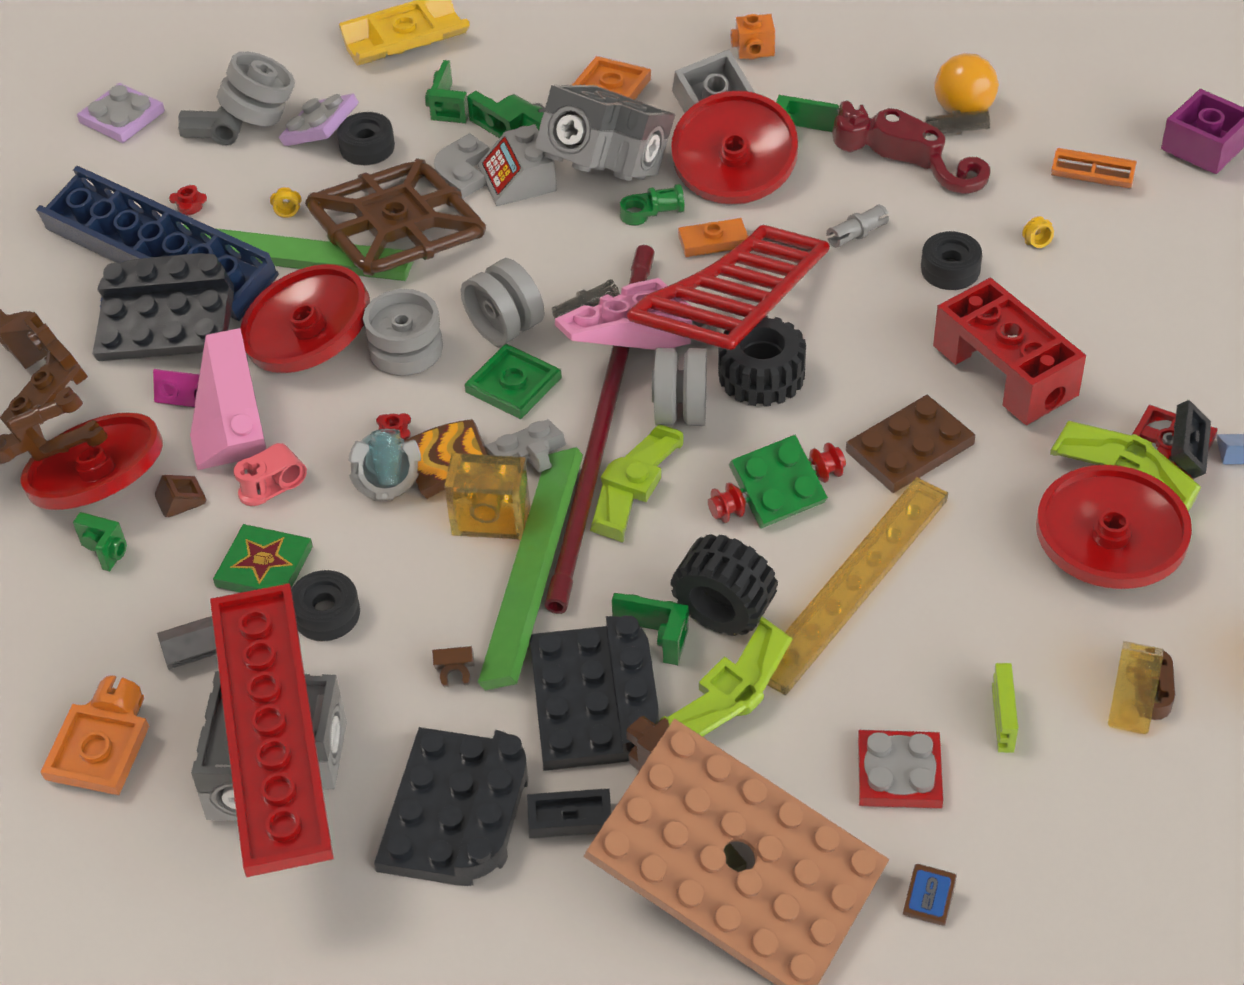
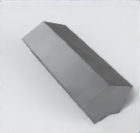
[157,616,217,670]

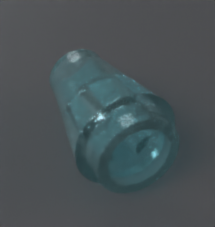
[368,429,404,485]

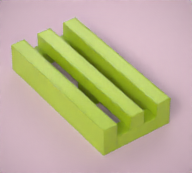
[992,663,1018,753]

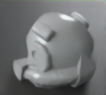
[348,432,421,500]

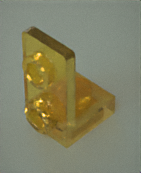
[1108,641,1163,734]

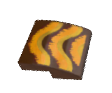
[402,419,495,499]

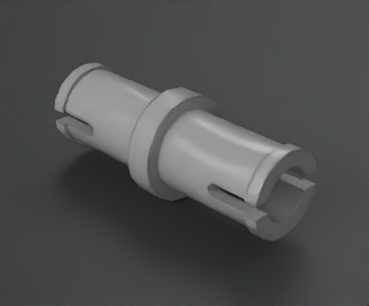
[826,204,889,248]

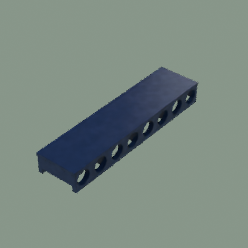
[36,165,279,321]

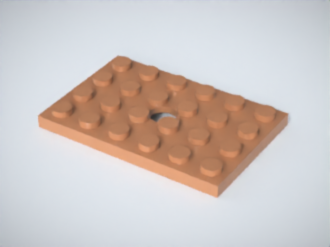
[583,718,890,985]

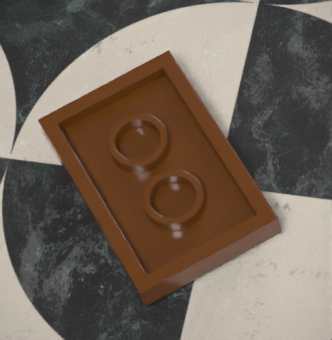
[846,394,976,493]

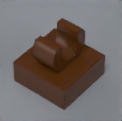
[432,646,475,687]

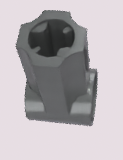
[178,106,243,146]

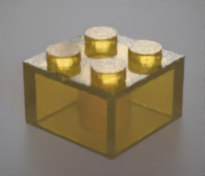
[444,453,530,540]

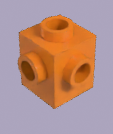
[730,14,775,59]

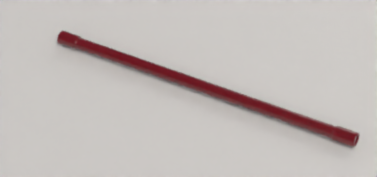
[545,245,655,614]

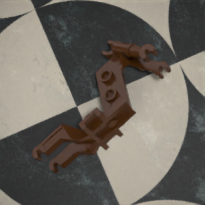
[0,309,108,464]

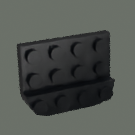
[92,253,234,361]
[530,615,659,771]
[374,727,528,886]

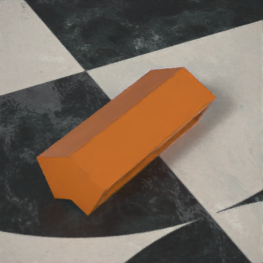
[1051,148,1137,189]

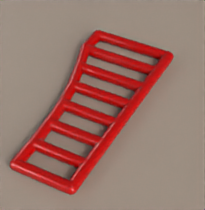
[627,225,830,350]

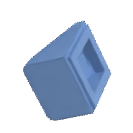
[1216,434,1244,464]

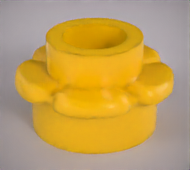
[270,187,302,218]
[1022,216,1054,248]

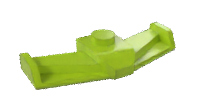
[1050,421,1201,512]
[590,424,684,542]
[659,616,793,737]

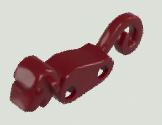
[832,101,991,194]

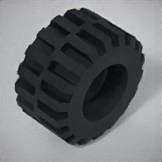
[718,316,806,406]
[670,534,778,636]

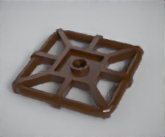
[305,158,486,276]

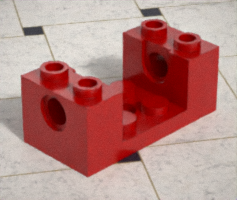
[933,277,1086,426]

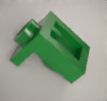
[73,512,127,571]

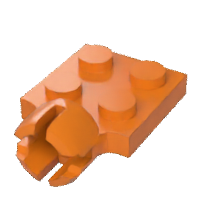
[572,56,651,100]
[40,675,150,795]

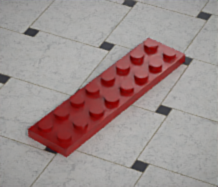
[210,583,334,878]

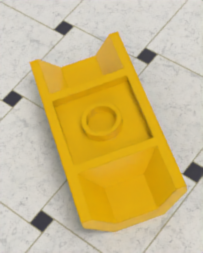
[339,0,470,66]

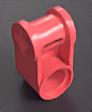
[234,443,307,506]

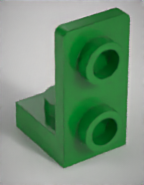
[425,60,469,124]
[776,95,839,132]
[611,593,689,666]

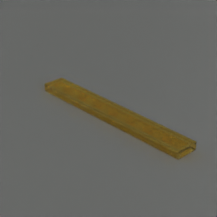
[767,477,948,695]

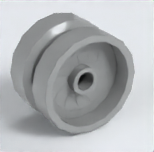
[217,51,295,126]
[460,258,545,346]
[363,289,443,375]
[652,348,707,426]

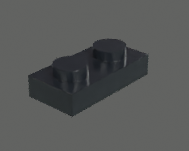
[1171,400,1211,479]
[527,788,611,839]

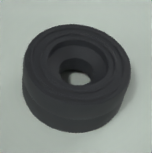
[337,112,395,165]
[921,231,982,290]
[291,570,360,641]

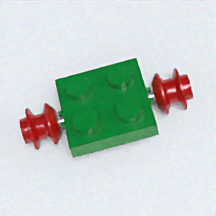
[708,435,846,529]

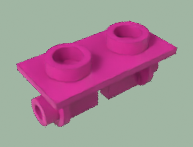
[153,369,200,407]

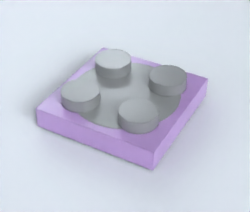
[77,83,165,143]
[279,93,359,146]

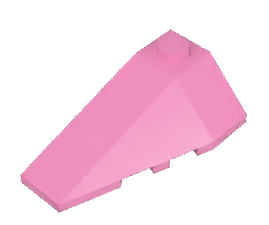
[555,278,692,350]
[190,328,267,470]

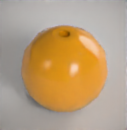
[934,53,999,118]

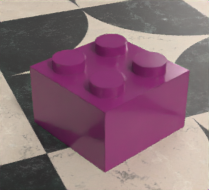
[1161,88,1244,174]

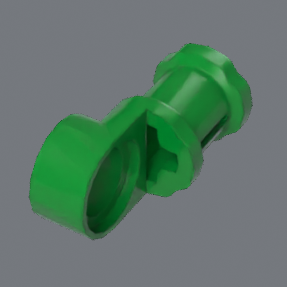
[620,184,685,226]

